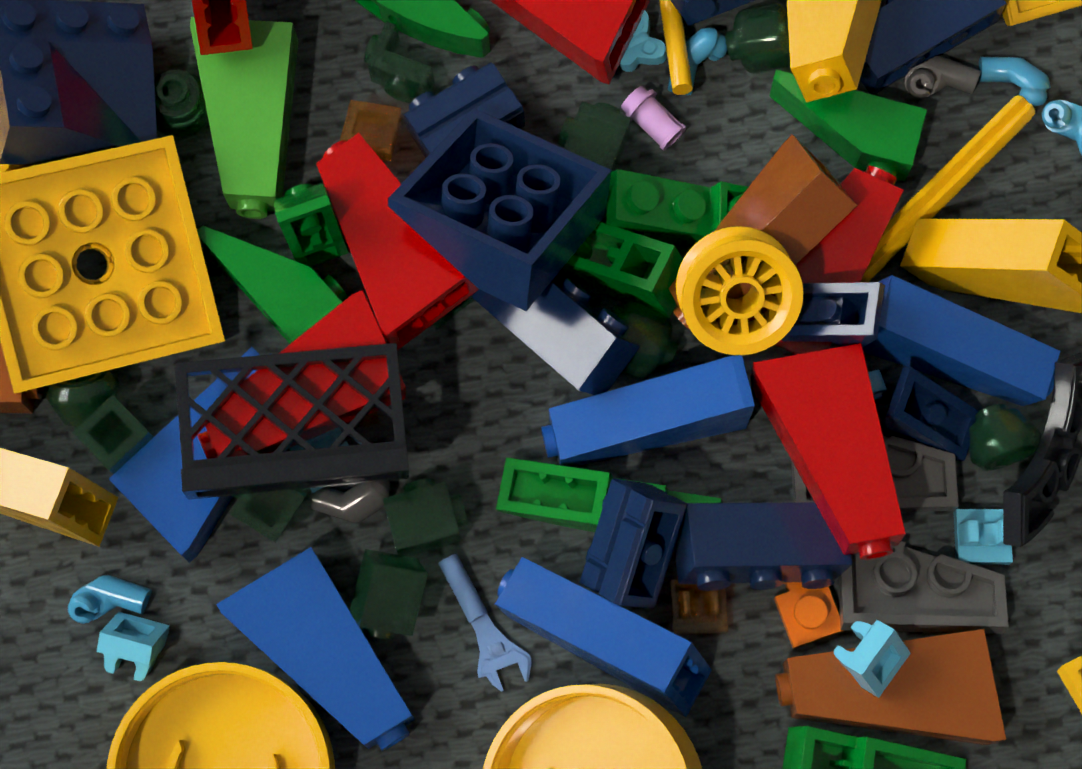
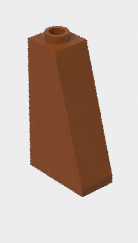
[668,134,857,331]
[775,629,1006,745]

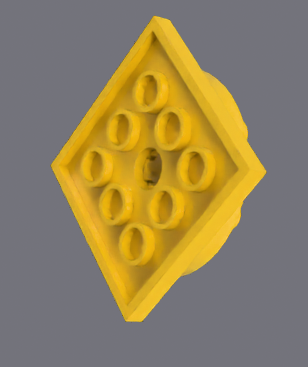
[0,135,225,394]

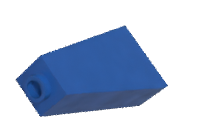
[863,275,1061,406]
[109,347,272,563]
[541,355,755,467]
[216,547,415,751]
[495,557,712,717]

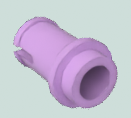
[621,86,687,151]

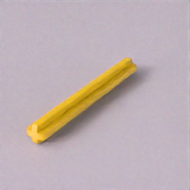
[861,95,1036,282]

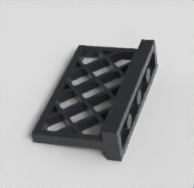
[174,343,409,500]

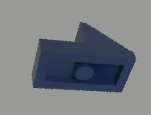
[781,282,885,348]
[884,367,981,461]

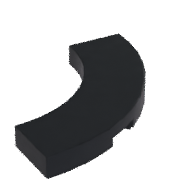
[1003,353,1082,547]

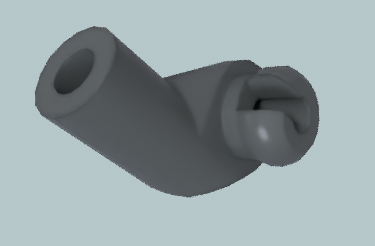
[904,56,981,98]

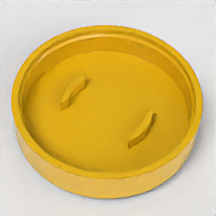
[107,662,335,769]
[483,684,702,769]

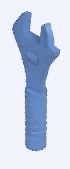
[438,553,531,692]

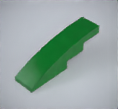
[496,457,724,532]

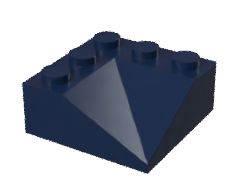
[0,0,157,165]
[388,108,612,312]

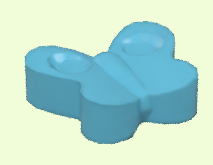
[620,10,667,72]

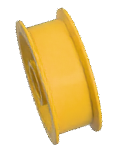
[676,226,803,355]

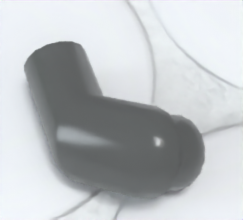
[311,481,391,523]

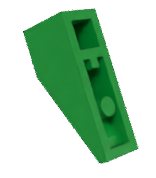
[769,69,927,182]
[274,183,348,267]
[560,222,683,319]
[197,226,348,344]

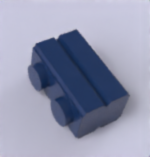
[404,62,525,158]
[580,478,688,609]

